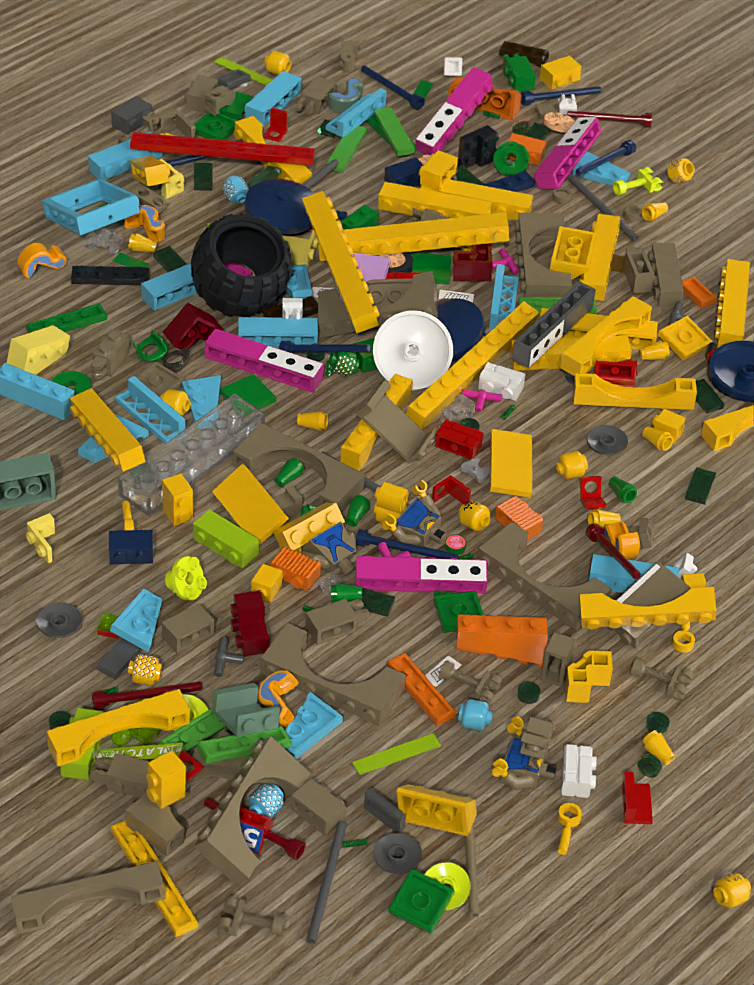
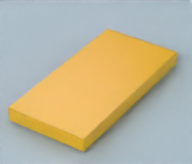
[490,429,532,498]
[212,463,289,546]

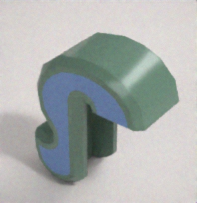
[328,78,362,113]

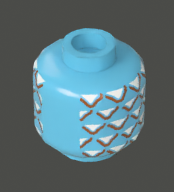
[223,176,249,204]
[248,784,284,818]

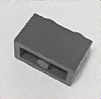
[111,96,152,135]

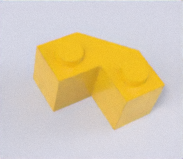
[565,651,613,703]

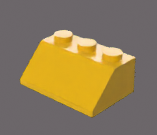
[550,226,597,279]
[396,784,477,836]

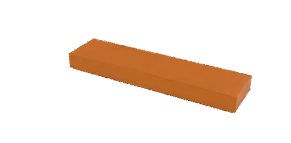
[386,653,456,726]

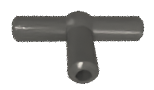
[668,301,695,326]
[214,637,244,677]

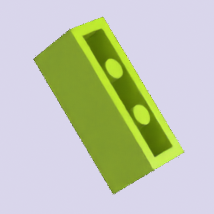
[193,510,259,569]
[60,708,105,781]

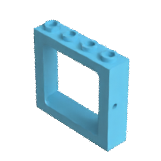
[42,179,140,235]

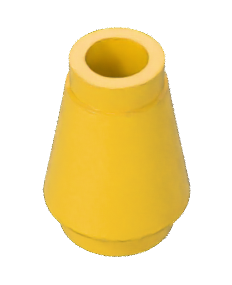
[641,202,668,222]
[128,233,157,253]
[640,340,670,360]
[297,411,328,431]
[642,426,673,451]
[587,509,621,528]
[642,730,675,765]

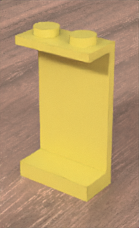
[282,230,318,267]

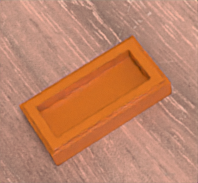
[682,276,717,309]

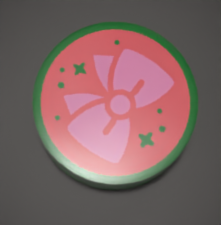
[445,534,467,555]

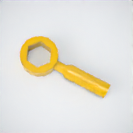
[122,501,134,530]
[672,622,695,653]
[558,803,582,855]

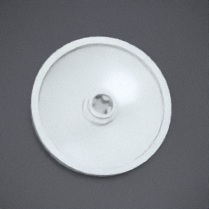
[373,311,453,391]

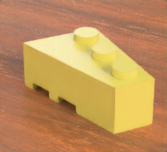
[7,325,70,375]

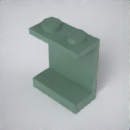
[212,683,280,737]

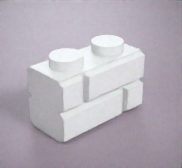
[478,362,525,401]
[561,744,597,798]

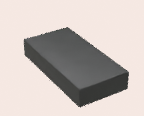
[216,69,251,89]
[97,638,142,680]
[364,788,406,833]

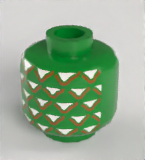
[329,352,360,377]

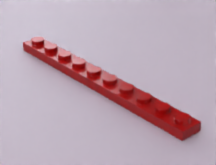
[130,132,315,165]

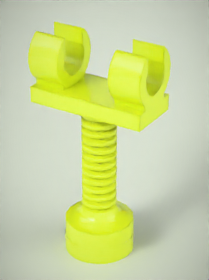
[613,167,663,196]

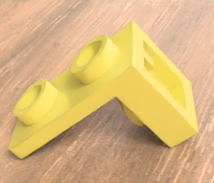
[160,159,184,199]
[26,513,55,564]

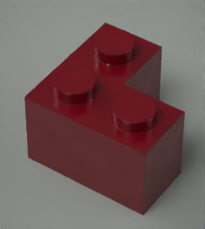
[453,243,493,282]
[163,302,223,352]
[230,590,270,657]

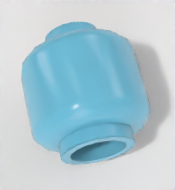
[458,699,493,731]

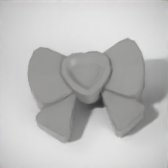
[460,458,490,483]

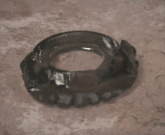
[162,347,190,373]

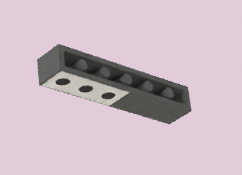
[512,281,596,368]

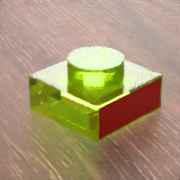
[97,613,120,639]

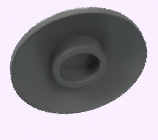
[587,425,628,455]
[36,603,82,638]
[373,833,422,874]

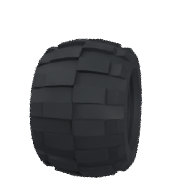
[191,213,292,317]

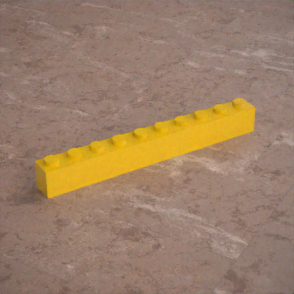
[302,191,380,334]
[318,212,509,261]
[406,301,539,430]

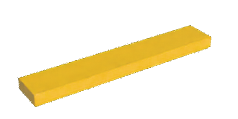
[110,820,198,937]

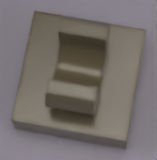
[629,518,653,548]

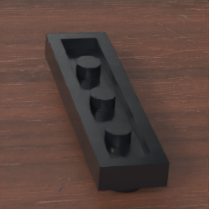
[71,265,150,286]

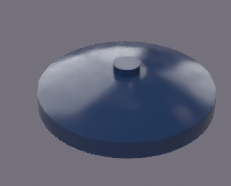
[244,179,314,234]
[437,298,485,361]
[709,341,754,401]

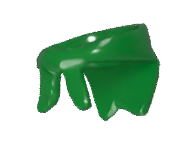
[133,330,167,362]

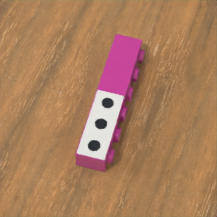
[415,67,493,155]
[534,117,601,189]
[205,329,324,393]
[355,555,488,594]

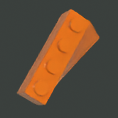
[448,77,521,121]
[456,615,548,668]

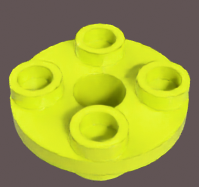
[165,556,207,601]

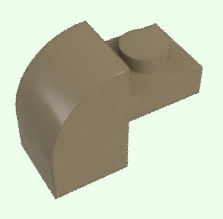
[520,717,554,759]

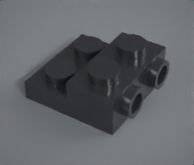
[457,125,499,170]

